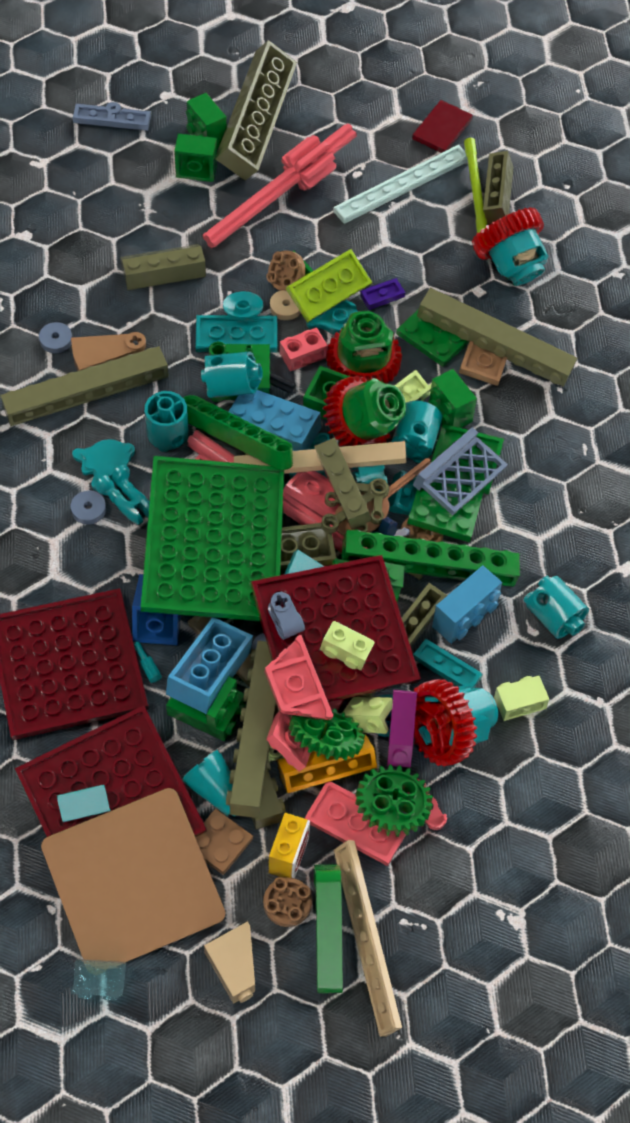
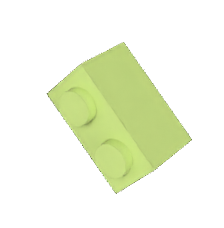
[494,676,549,721]

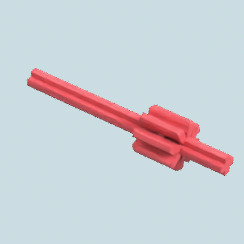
[202,123,357,248]

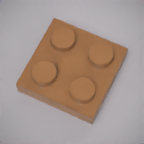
[459,341,507,386]
[195,809,253,875]

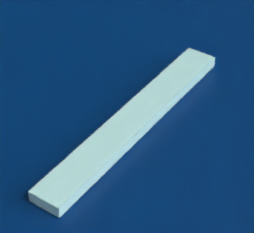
[333,145,468,224]

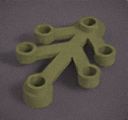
[321,478,390,534]

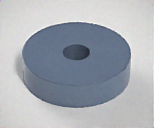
[39,322,72,353]
[71,491,106,524]

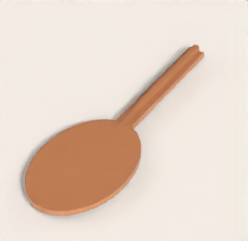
[335,458,432,536]

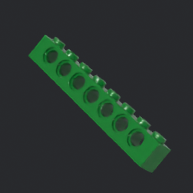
[342,530,520,587]

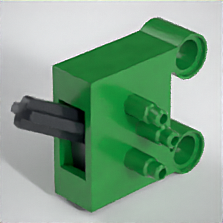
[209,341,296,402]

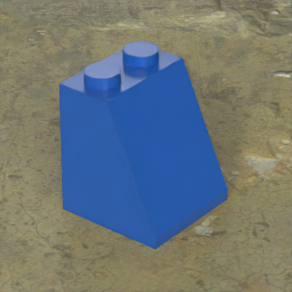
[132,574,181,645]

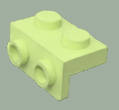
[395,370,432,402]
[320,621,375,670]
[342,696,392,734]

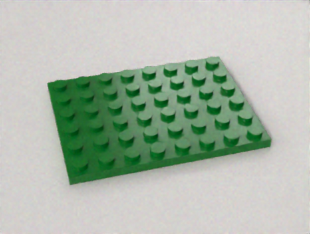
[140,456,284,621]

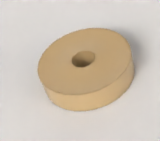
[270,290,301,320]

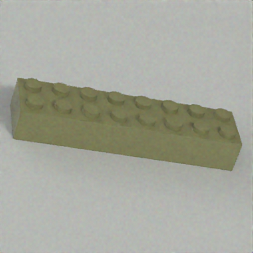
[215,40,297,181]

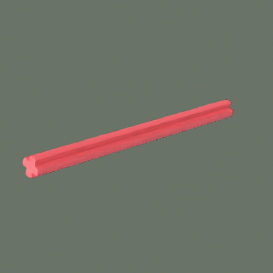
[187,430,369,553]

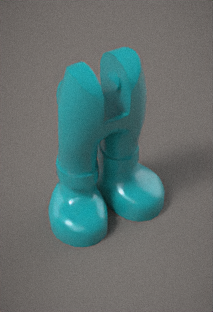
[94,464,150,526]

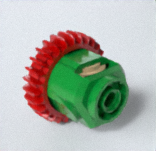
[326,311,402,384]
[323,376,406,447]

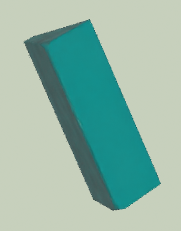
[388,470,417,515]
[57,785,110,822]

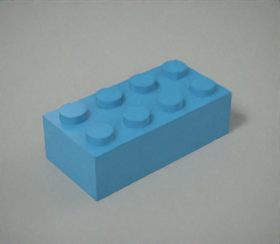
[228,390,321,451]
[166,617,253,714]

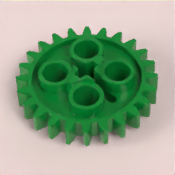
[289,708,365,760]
[355,765,433,837]

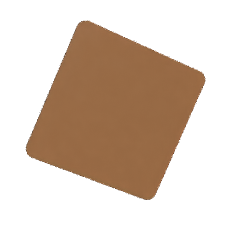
[41,788,225,974]

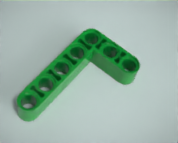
[314,864,343,993]

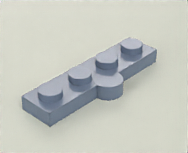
[73,102,151,131]

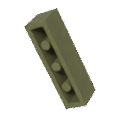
[483,151,514,225]
[315,437,372,530]

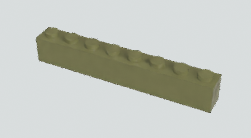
[417,287,578,387]
[0,346,169,427]
[226,641,277,818]

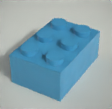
[432,565,502,644]

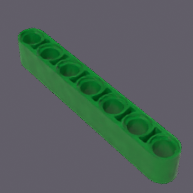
[183,395,293,470]

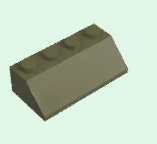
[120,244,206,290]
[280,523,336,575]

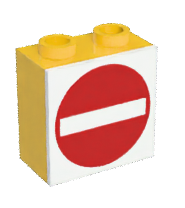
[269,813,310,878]

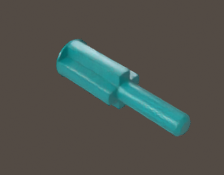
[134,642,162,683]

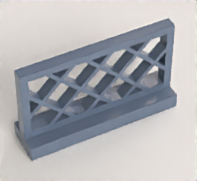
[413,427,508,515]

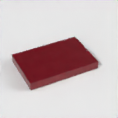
[412,100,473,153]

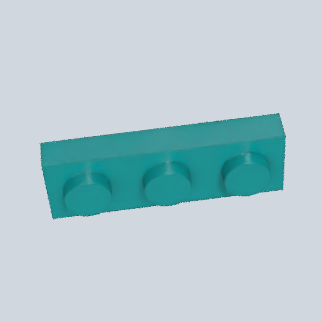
[413,639,483,688]

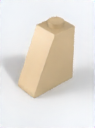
[204,921,255,1004]

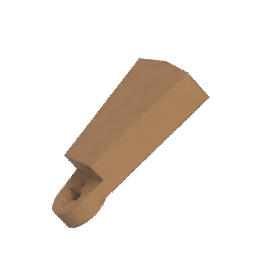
[71,332,146,371]

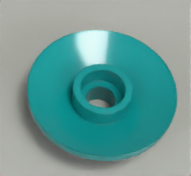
[223,291,263,319]

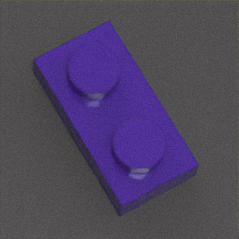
[360,278,405,310]

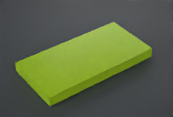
[285,249,373,323]

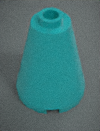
[183,750,236,817]

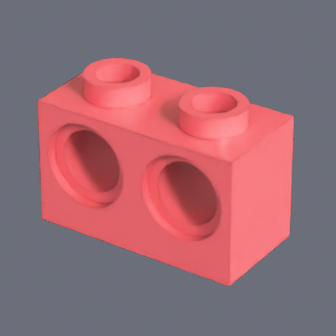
[280,328,328,372]

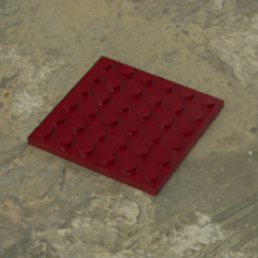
[251,555,420,702]
[0,588,149,740]
[15,705,207,837]

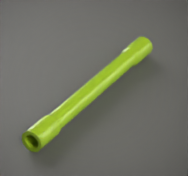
[464,138,488,233]

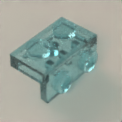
[72,959,126,1000]

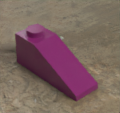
[387,690,417,768]

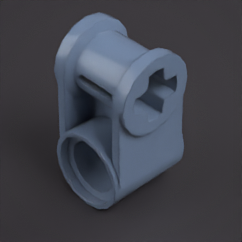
[268,592,305,640]

